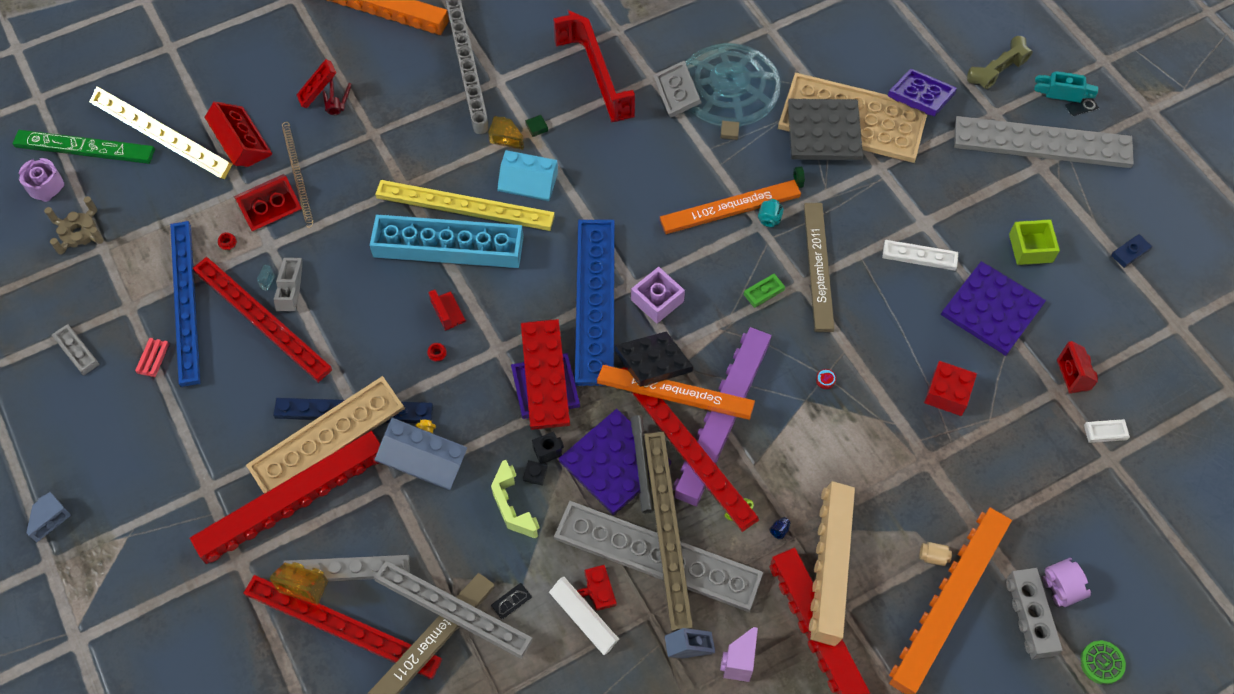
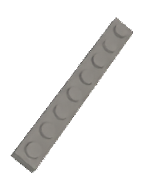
[374,561,532,659]

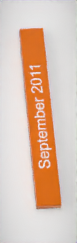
[660,180,801,234]
[597,365,755,420]

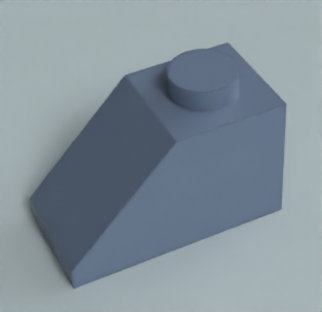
[26,492,71,542]
[665,628,716,659]

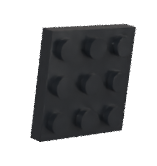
[615,331,693,387]

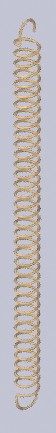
[282,122,313,228]

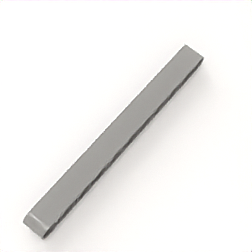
[445,0,488,134]

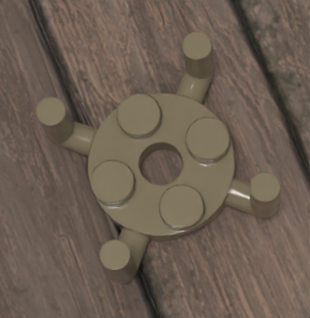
[44,196,104,255]

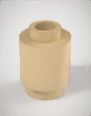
[919,542,952,566]

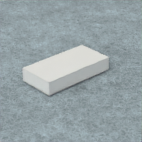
[1084,419,1130,443]

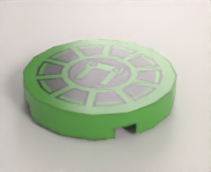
[1080,640,1126,685]

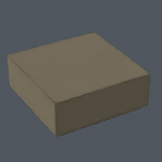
[720,121,739,140]

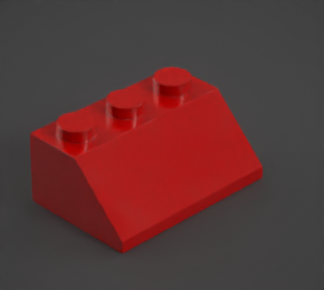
[233,174,302,231]

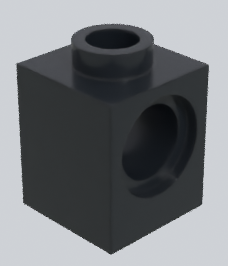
[532,431,564,464]

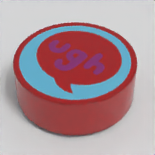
[816,369,836,389]

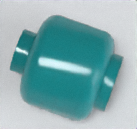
[758,199,784,227]

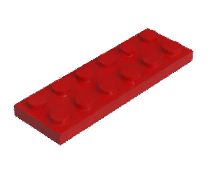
[521,319,570,430]

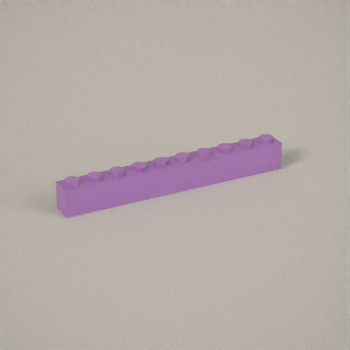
[673,327,772,507]

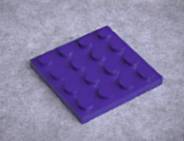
[941,261,1046,356]
[559,408,672,516]

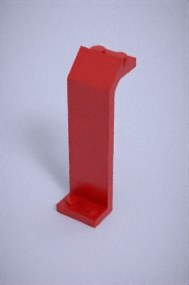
[553,10,635,122]

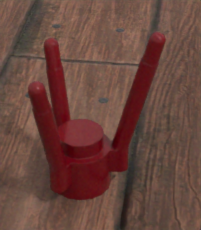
[322,78,352,115]

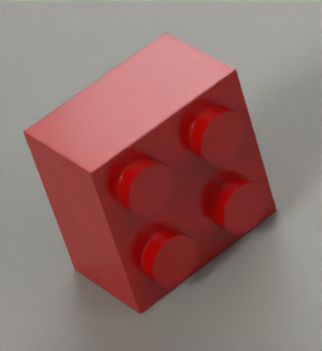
[924,361,977,416]

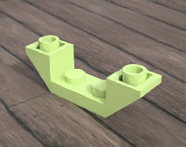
[491,460,540,538]

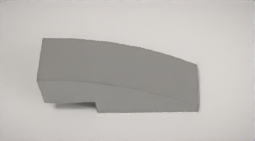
[274,258,303,311]

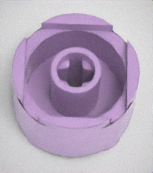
[19,158,64,202]
[1042,558,1091,607]

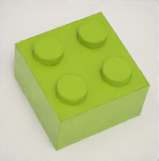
[1009,220,1060,265]

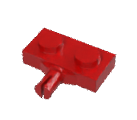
[577,564,617,611]

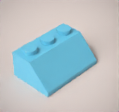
[497,150,558,201]

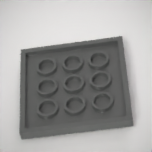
[788,99,863,160]

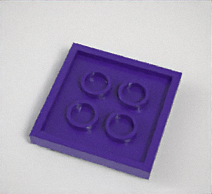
[888,69,957,117]
[511,353,580,419]

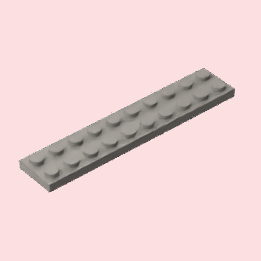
[954,116,1134,168]
[554,501,763,612]

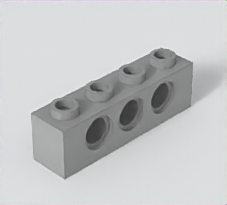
[1006,568,1063,660]

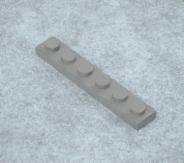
[282,555,410,583]

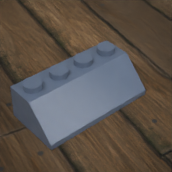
[374,418,467,490]

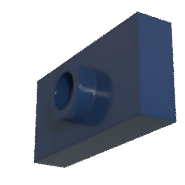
[1111,234,1152,268]

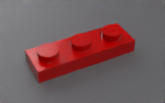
[296,59,336,108]

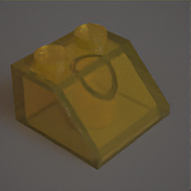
[269,562,328,605]

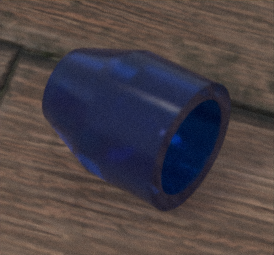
[769,517,791,540]

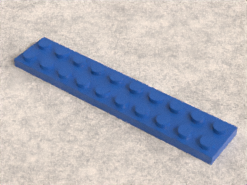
[575,220,615,386]

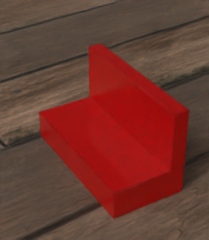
[428,289,466,331]

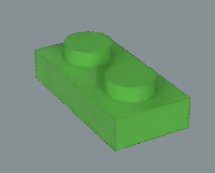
[743,274,785,308]

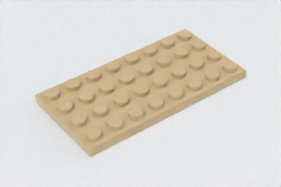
[778,73,927,163]

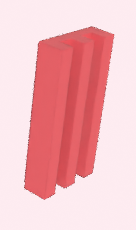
[135,338,170,377]

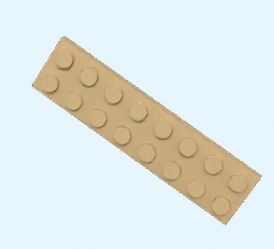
[246,376,405,493]

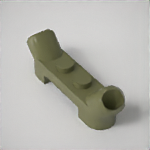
[967,36,1033,89]

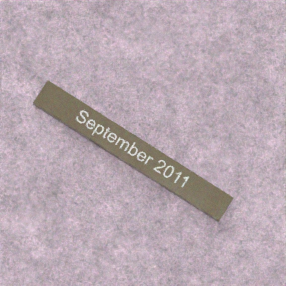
[804,203,834,332]
[368,573,495,694]

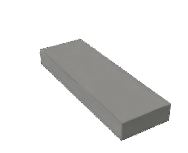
[52,324,100,376]

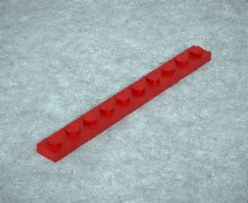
[192,257,332,383]
[630,391,759,532]
[243,575,442,680]

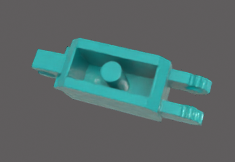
[1034,71,1098,103]

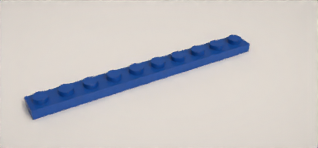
[170,221,201,387]

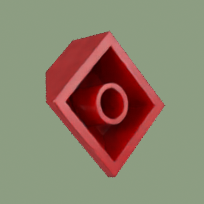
[1057,341,1098,394]

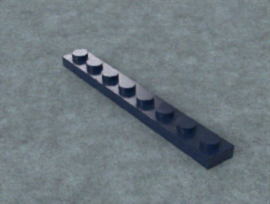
[273,398,433,423]

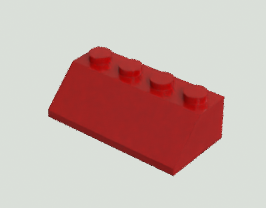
[204,102,273,167]

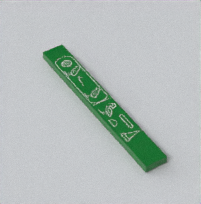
[12,130,155,164]

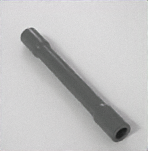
[631,415,654,514]

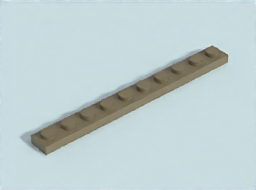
[644,432,693,632]

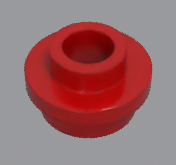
[218,232,237,250]
[427,343,447,362]

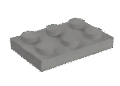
[653,61,702,118]

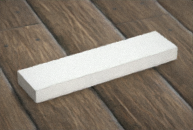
[882,240,958,271]
[549,577,619,655]

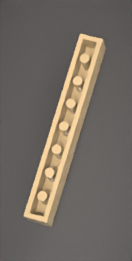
[809,481,855,646]

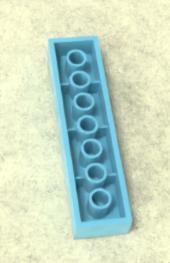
[370,215,524,268]

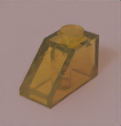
[488,116,524,150]

